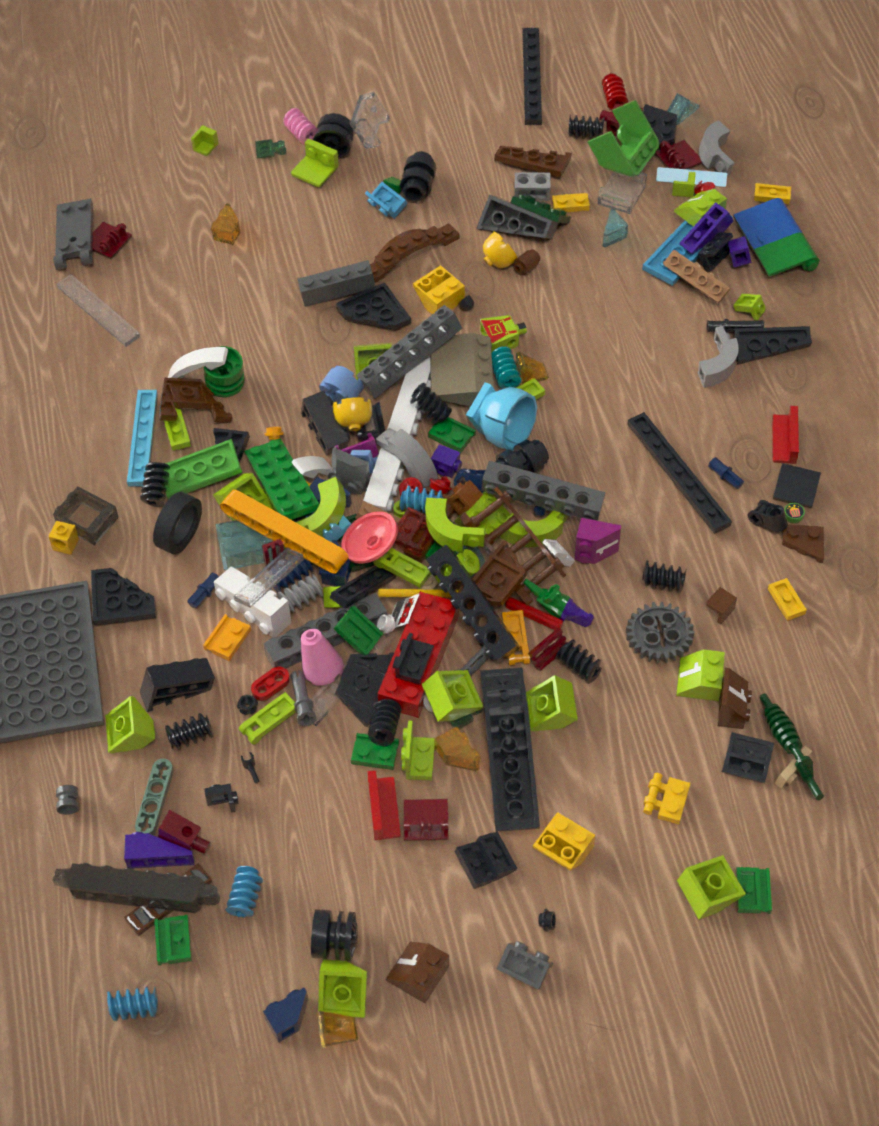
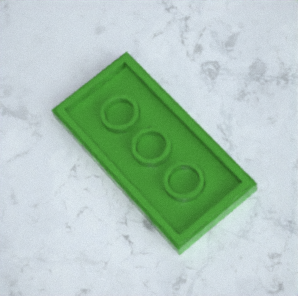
[164,439,243,499]

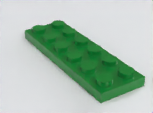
[244,438,319,520]

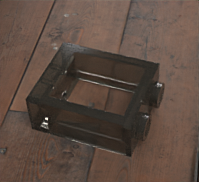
[53,486,119,546]

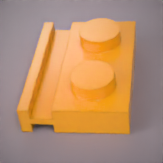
[203,614,251,661]

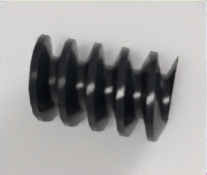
[568,115,605,139]
[410,383,452,424]
[140,462,171,507]
[642,560,687,593]
[555,639,602,684]
[368,699,402,746]
[165,713,213,750]

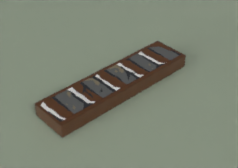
[124,863,212,936]

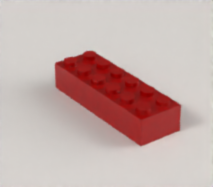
[378,591,459,718]

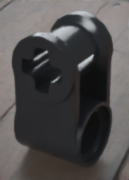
[747,500,788,532]

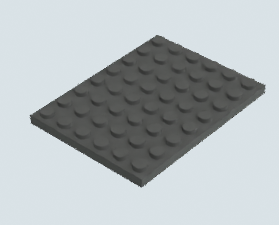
[0,581,104,743]

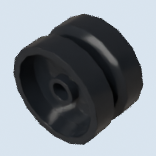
[313,113,355,158]

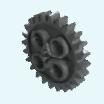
[626,602,694,664]

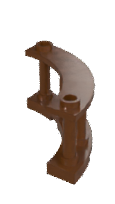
[459,487,567,606]

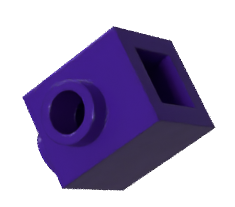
[728,236,752,267]
[431,444,462,478]

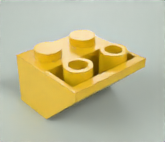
[413,265,465,314]
[533,812,595,871]

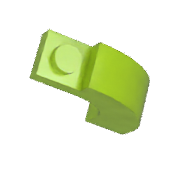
[296,477,346,537]
[425,497,485,552]
[500,511,568,547]

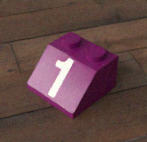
[574,518,622,564]

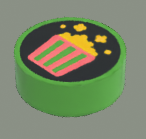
[785,503,805,523]

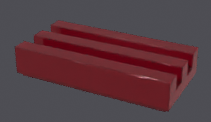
[262,539,286,573]
[528,628,567,671]

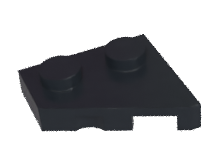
[213,428,250,462]

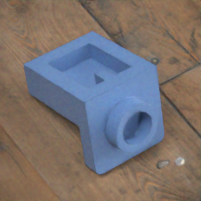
[350,450,377,473]

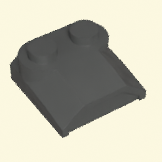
[328,447,370,494]

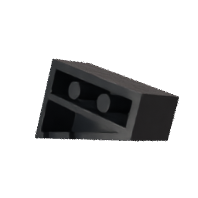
[300,390,350,456]
[140,658,215,712]

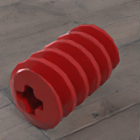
[602,73,628,110]

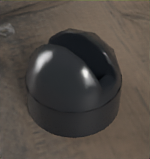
[458,295,474,311]

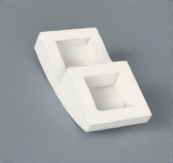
[292,456,332,479]
[543,539,575,567]

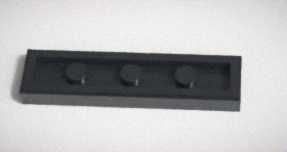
[330,566,396,609]

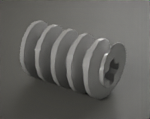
[277,574,324,614]

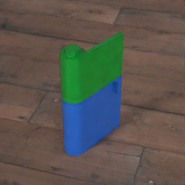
[733,198,820,277]

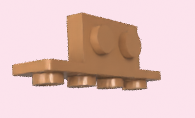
[663,250,730,303]

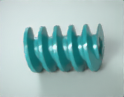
[491,347,522,389]

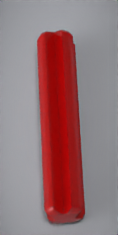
[506,597,563,630]

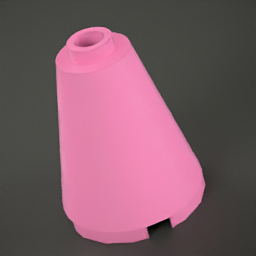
[301,629,344,685]

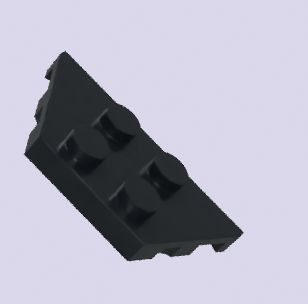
[643,104,678,150]
[335,652,394,727]

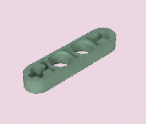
[135,759,174,836]

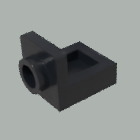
[204,784,239,813]

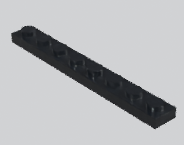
[522,27,542,125]
[627,412,732,534]

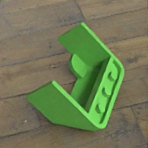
[587,100,659,177]

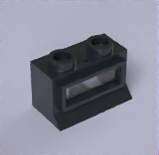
[357,401,385,446]

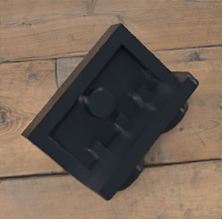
[698,232,733,272]

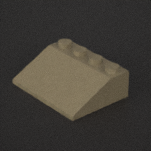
[430,333,493,406]

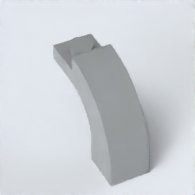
[699,120,735,176]
[698,326,738,388]
[376,428,438,488]

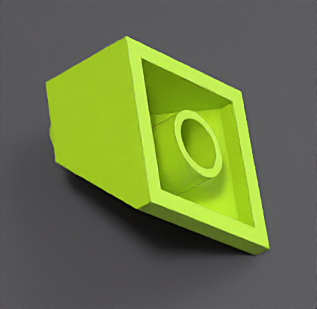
[105,696,155,753]
[318,959,367,1018]

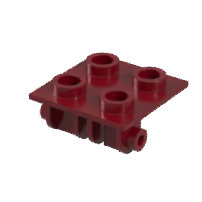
[655,140,702,169]
[93,222,132,258]
[403,799,449,841]

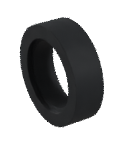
[153,491,202,555]

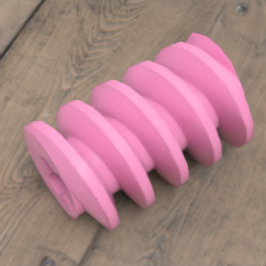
[284,108,317,145]

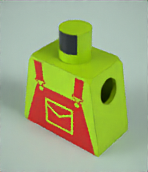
[480,315,527,353]

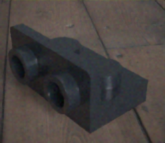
[393,633,434,684]

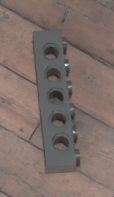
[356,305,462,399]
[481,461,606,521]
[263,593,387,668]

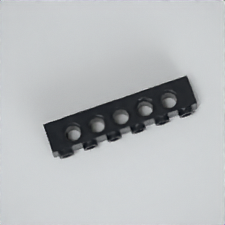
[426,545,521,662]

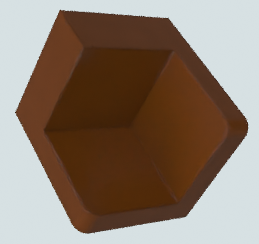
[706,587,737,624]

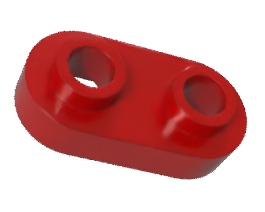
[251,666,290,701]

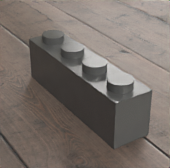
[476,195,558,239]
[297,260,375,306]

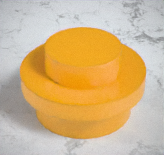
[264,426,284,440]

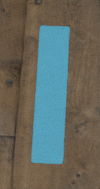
[656,167,727,187]

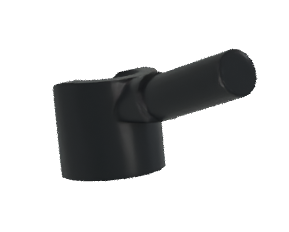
[241,752,260,783]

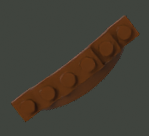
[370,223,460,283]

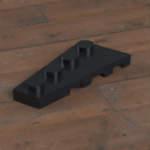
[734,326,812,365]

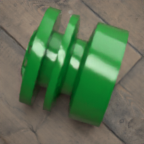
[203,346,245,398]

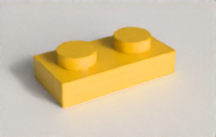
[754,183,791,204]
[552,193,590,212]
[768,578,807,621]

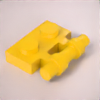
[643,773,691,824]

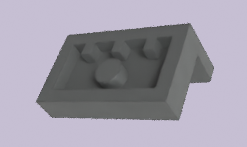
[497,941,553,990]

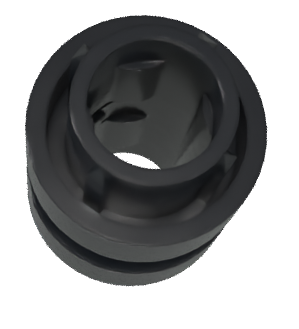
[400,151,437,201]
[495,439,549,483]

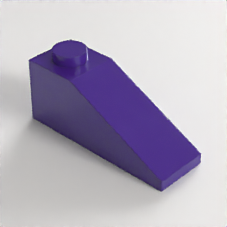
[679,202,734,255]
[124,832,195,869]

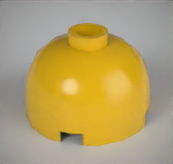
[483,232,518,269]
[333,397,372,431]

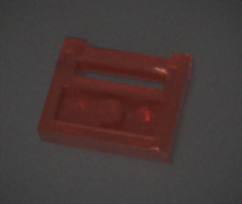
[394,507,431,556]

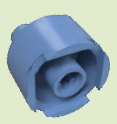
[319,366,364,404]

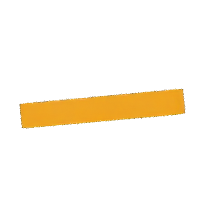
[220,490,349,574]

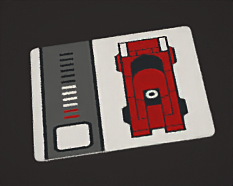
[391,594,419,628]

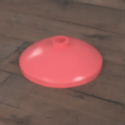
[341,512,398,564]

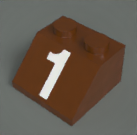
[718,668,752,729]
[386,942,450,1003]

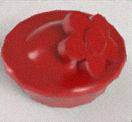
[694,181,715,194]
[429,476,452,494]
[399,477,423,496]

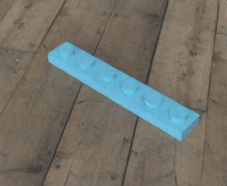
[127,390,158,486]

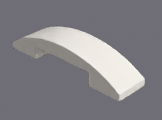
[168,347,228,378]

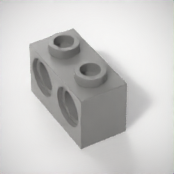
[514,173,550,201]

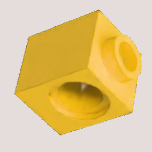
[48,521,79,555]

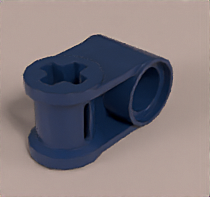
[454,468,486,493]

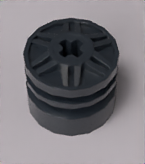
[311,909,358,961]

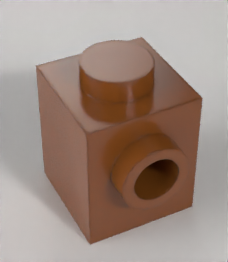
[447,480,483,515]

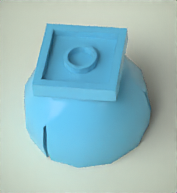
[466,382,537,451]

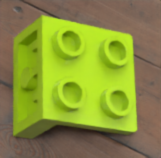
[291,138,339,187]
[454,492,510,541]
[401,721,435,781]

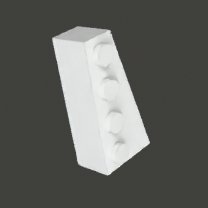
[214,566,291,637]

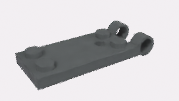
[53,198,93,270]

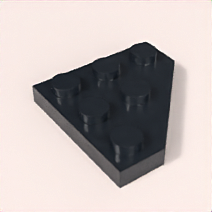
[336,282,411,330]
[91,568,156,626]

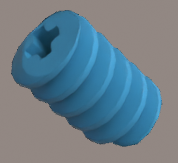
[400,486,444,514]
[225,866,263,917]
[107,987,158,1021]

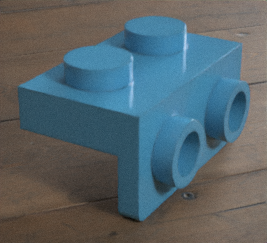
[365,182,408,219]

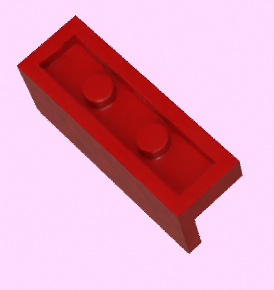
[772,405,799,464]
[367,770,401,840]

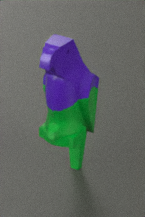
[523,578,594,628]

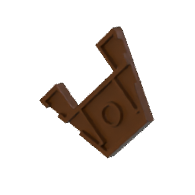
[159,378,233,423]

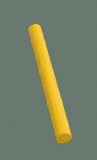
[378,589,459,598]

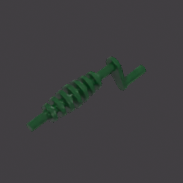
[759,693,824,801]

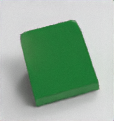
[383,177,402,194]

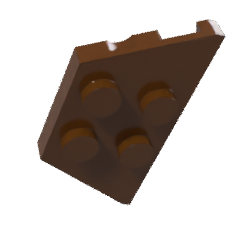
[461,540,527,606]

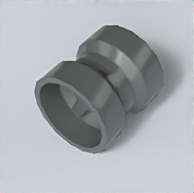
[56,785,79,815]

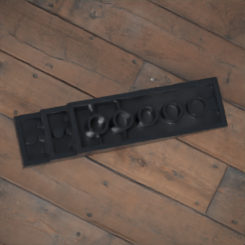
[480,667,540,832]

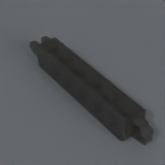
[52,863,221,913]

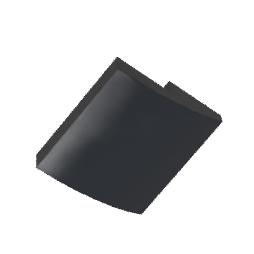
[773,463,821,508]
[722,732,774,783]
[455,831,517,889]

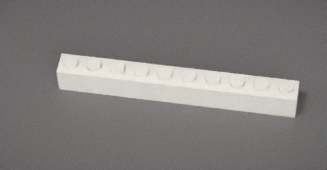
[363,356,431,513]

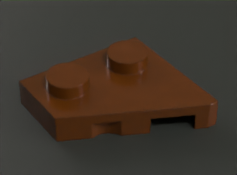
[782,524,824,563]

